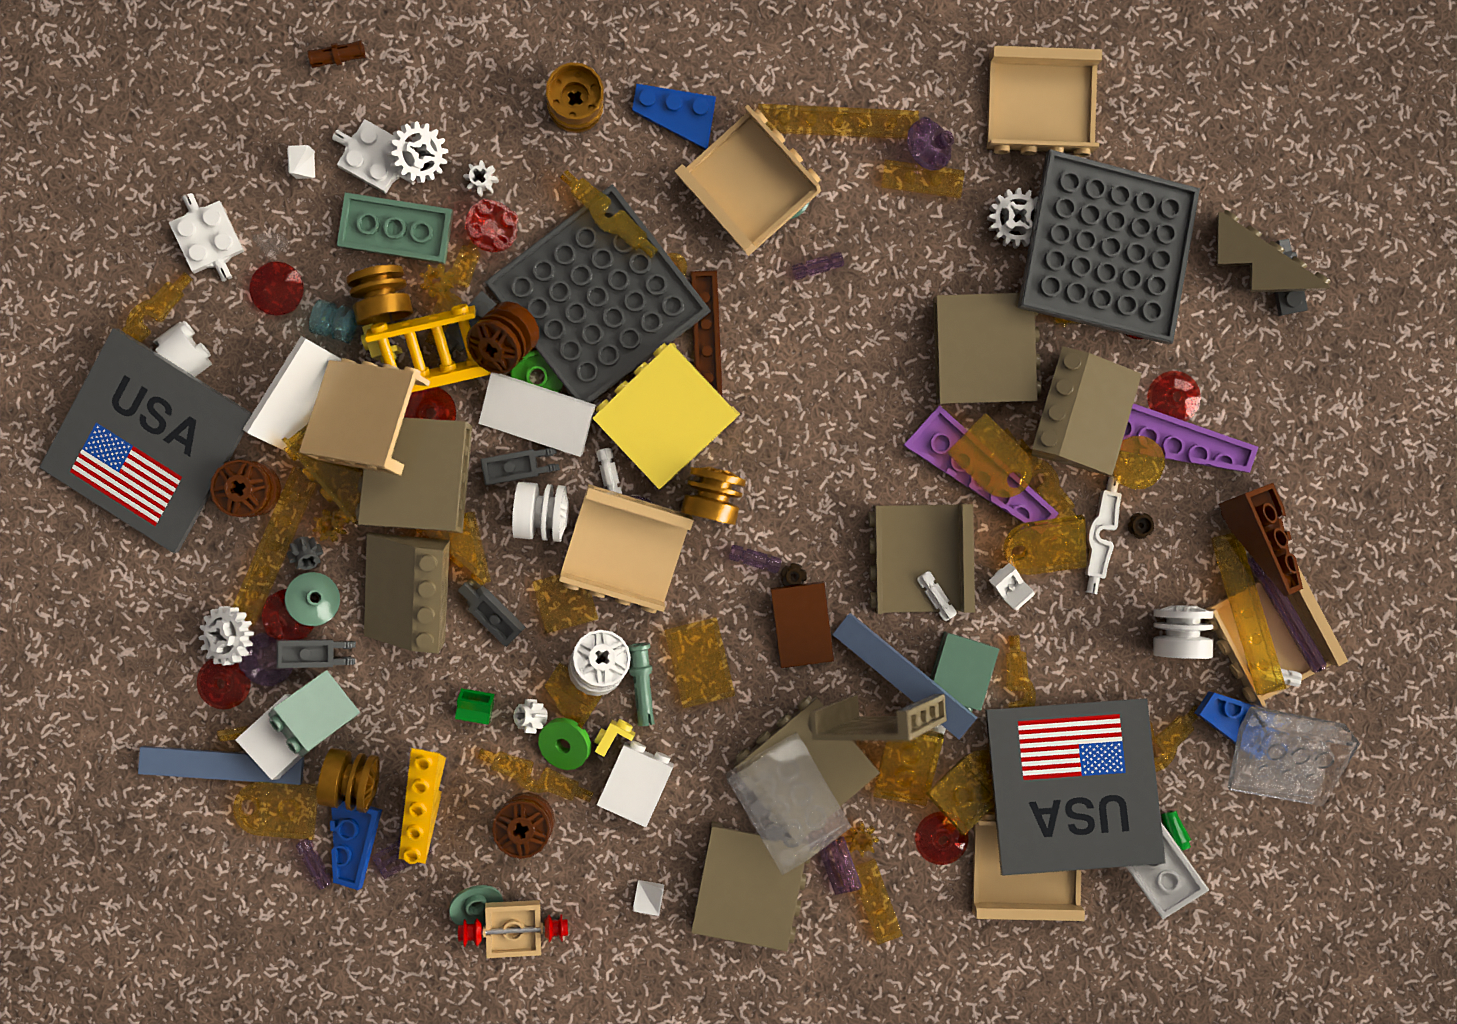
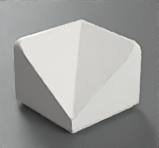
[287,145,315,179]
[633,880,664,916]

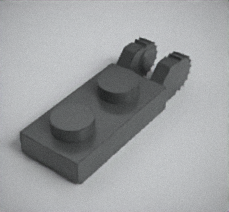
[480,448,560,486]
[276,639,356,668]

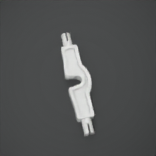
[1085,475,1122,594]

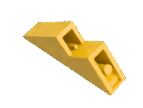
[399,748,446,864]

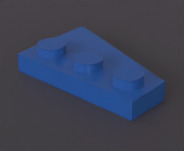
[632,84,716,150]
[1195,691,1288,760]
[330,798,382,890]

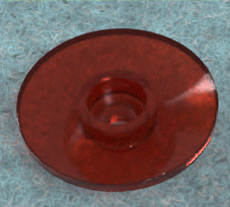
[1148,371,1201,422]
[403,387,457,421]
[197,659,251,709]
[915,812,968,865]

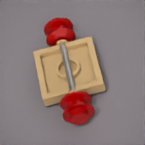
[458,900,568,958]

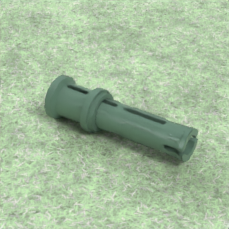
[627,643,655,726]

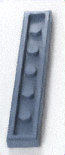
[832,613,978,740]
[138,746,304,785]

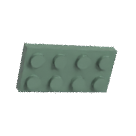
[336,192,454,264]

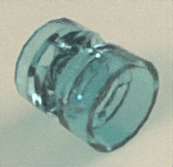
[309,299,357,344]

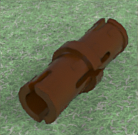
[307,40,366,68]

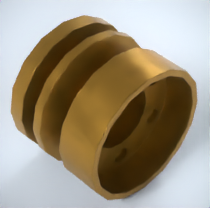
[546,62,604,133]
[346,265,413,326]
[681,467,746,525]
[317,748,380,813]

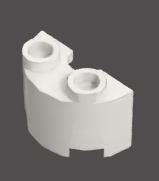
[153,321,212,377]

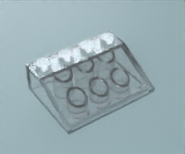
[1227,706,1360,806]
[726,732,852,875]

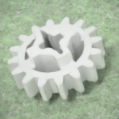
[387,122,448,183]
[987,188,1038,248]
[199,606,254,666]

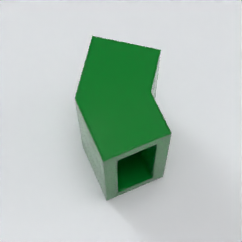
[455,688,494,725]

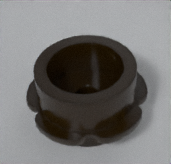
[1128,513,1154,539]
[781,563,807,586]

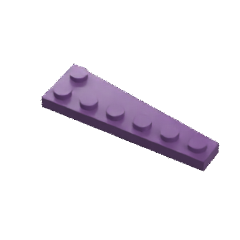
[1120,403,1258,473]
[903,405,1059,533]

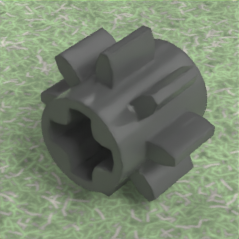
[287,537,324,570]

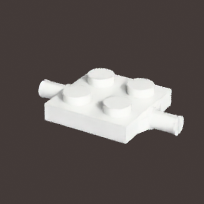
[332,119,416,194]
[169,193,244,282]

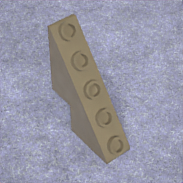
[1216,210,1331,293]

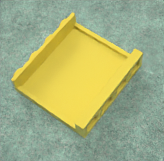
[593,343,740,489]

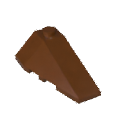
[1219,483,1303,597]

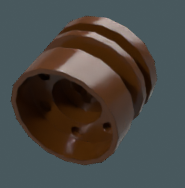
[466,301,539,374]
[210,459,281,517]
[492,792,555,859]

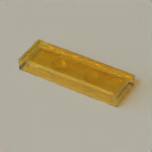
[881,160,965,198]
[850,859,903,945]

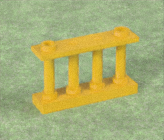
[365,304,491,392]

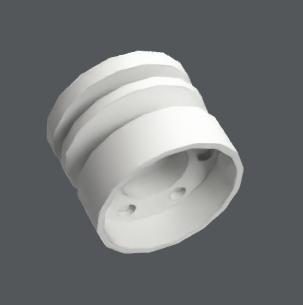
[512,482,569,542]
[1153,605,1213,659]
[568,630,631,696]

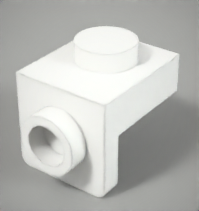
[989,563,1035,610]

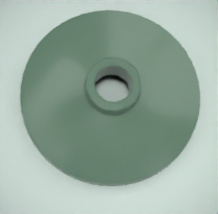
[284,572,340,626]
[449,885,503,926]

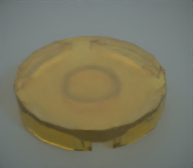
[1112,436,1165,489]

